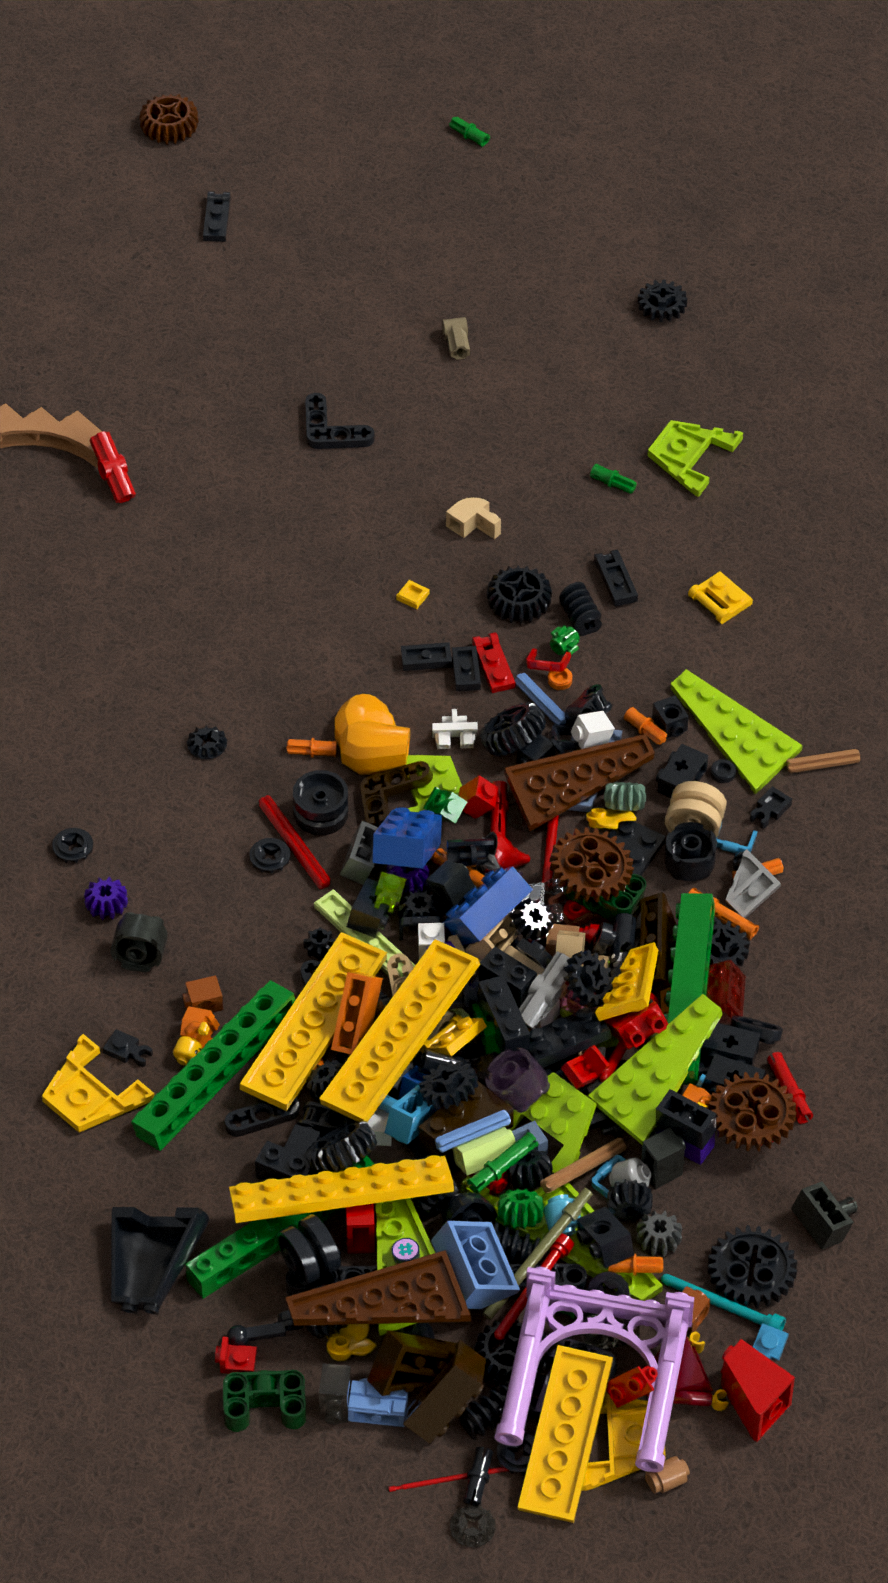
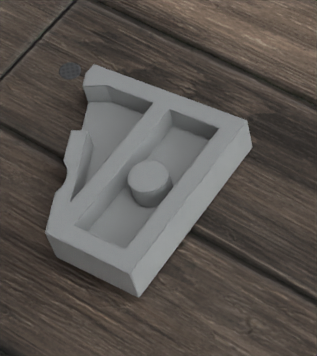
[726,849,781,918]

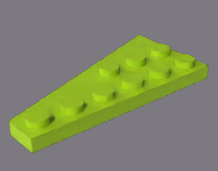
[588,994,722,1145]
[376,1198,435,1336]

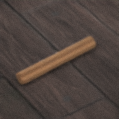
[540,1138,626,1193]

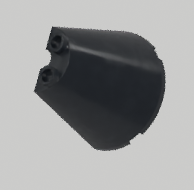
[111,1207,209,1315]

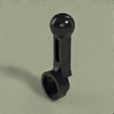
[227,1310,304,1346]

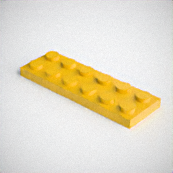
[518,1345,613,1523]

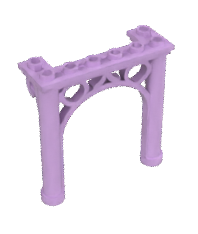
[494,1267,694,1472]

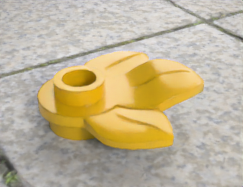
[586,808,636,829]
[326,1324,377,1361]

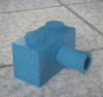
[378,1085,438,1144]

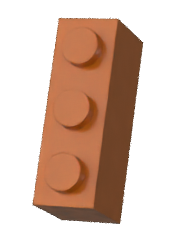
[331,972,383,1054]

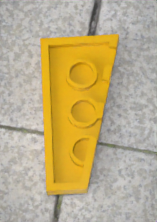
[595,942,658,1021]

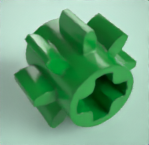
[550,625,580,655]

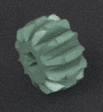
[604,782,646,811]

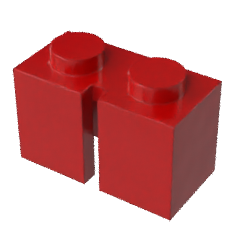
[346,1203,375,1254]

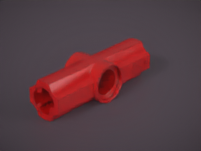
[89,431,136,503]

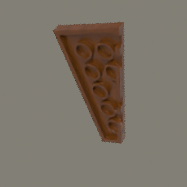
[285,1250,471,1326]

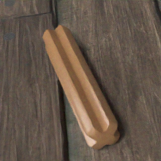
[787,749,860,773]

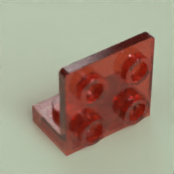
[706,959,746,1018]

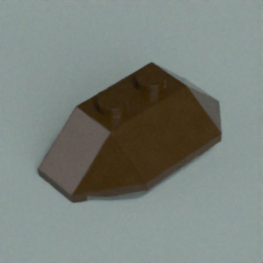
[632,892,677,984]

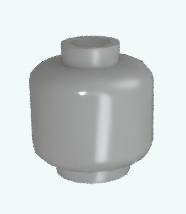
[609,1158,651,1187]

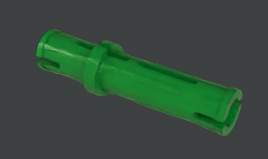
[467,1132,539,1194]

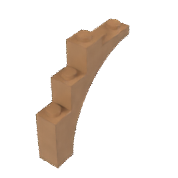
[0,403,102,468]

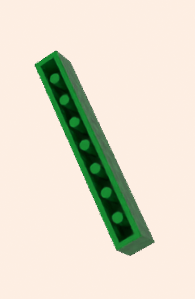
[664,893,715,1085]

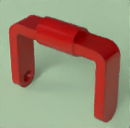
[526,648,571,672]

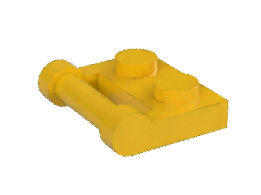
[688,571,753,624]
[420,1015,487,1056]

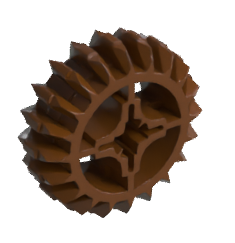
[139,94,199,144]

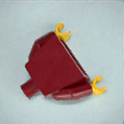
[646,1332,729,1411]

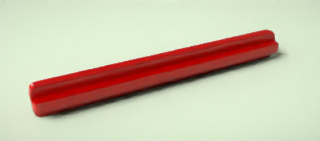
[259,795,331,889]

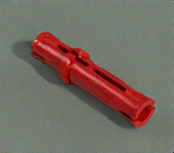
[490,781,509,837]
[767,1052,813,1124]

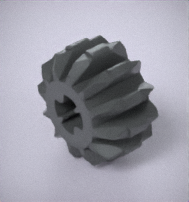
[636,1210,682,1257]

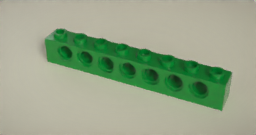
[131,980,296,1151]
[186,1156,374,1299]

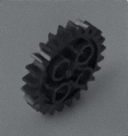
[708,1225,797,1309]

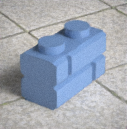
[348,1378,408,1427]

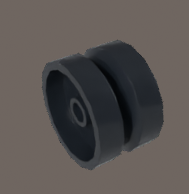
[293,770,349,835]
[276,1214,341,1286]

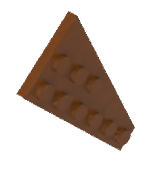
[504,734,655,831]

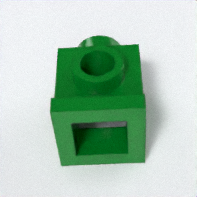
[423,787,467,824]

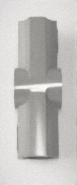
[519,951,570,1029]

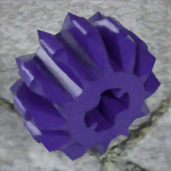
[386,865,429,897]
[84,876,128,921]

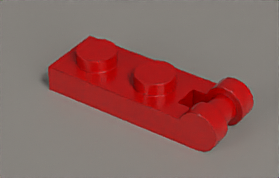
[472,632,516,693]

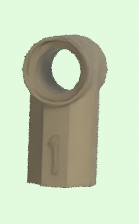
[442,317,470,360]

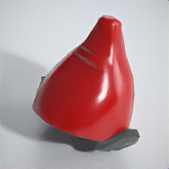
[480,832,530,873]

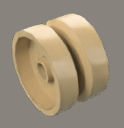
[665,781,727,837]

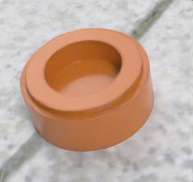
[548,668,573,690]

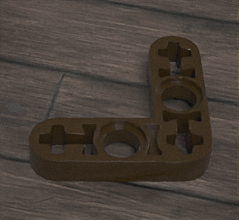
[360,761,433,827]

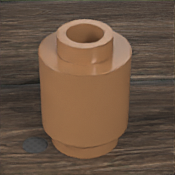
[645,1456,690,1494]

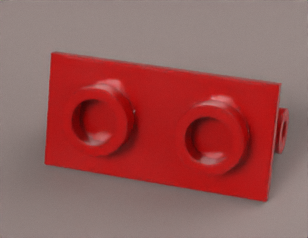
[606,1366,658,1408]

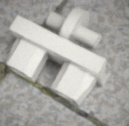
[432,709,478,749]

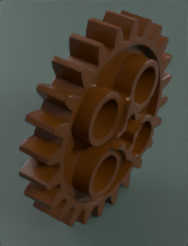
[549,827,634,903]
[709,1072,796,1151]

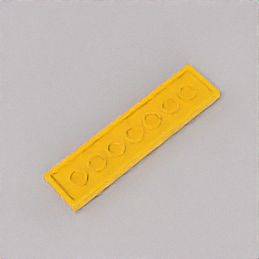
[240,932,387,1111]
[319,939,480,1122]
[229,1155,454,1223]

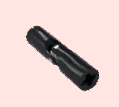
[608,913,636,987]

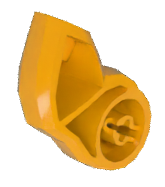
[334,694,410,775]

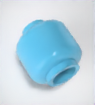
[543,1194,581,1236]

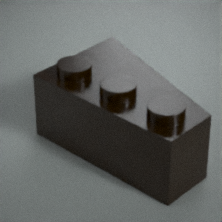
[419,1081,514,1157]
[367,1330,456,1396]
[403,1340,486,1444]

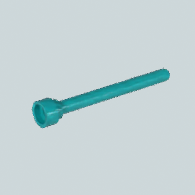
[661,1274,786,1331]

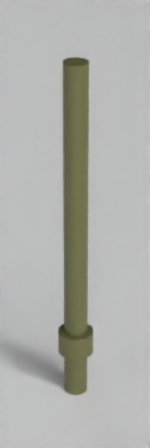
[482,1188,593,1320]

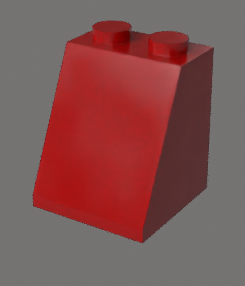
[720,1339,795,1442]

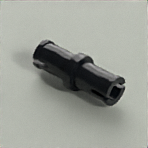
[463,1447,493,1507]

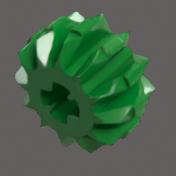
[498,1188,544,1229]

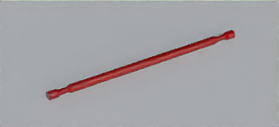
[388,1467,509,1492]

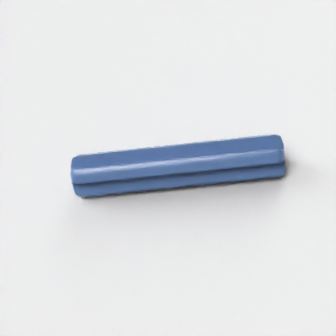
[515,673,566,725]
[435,1110,511,1153]

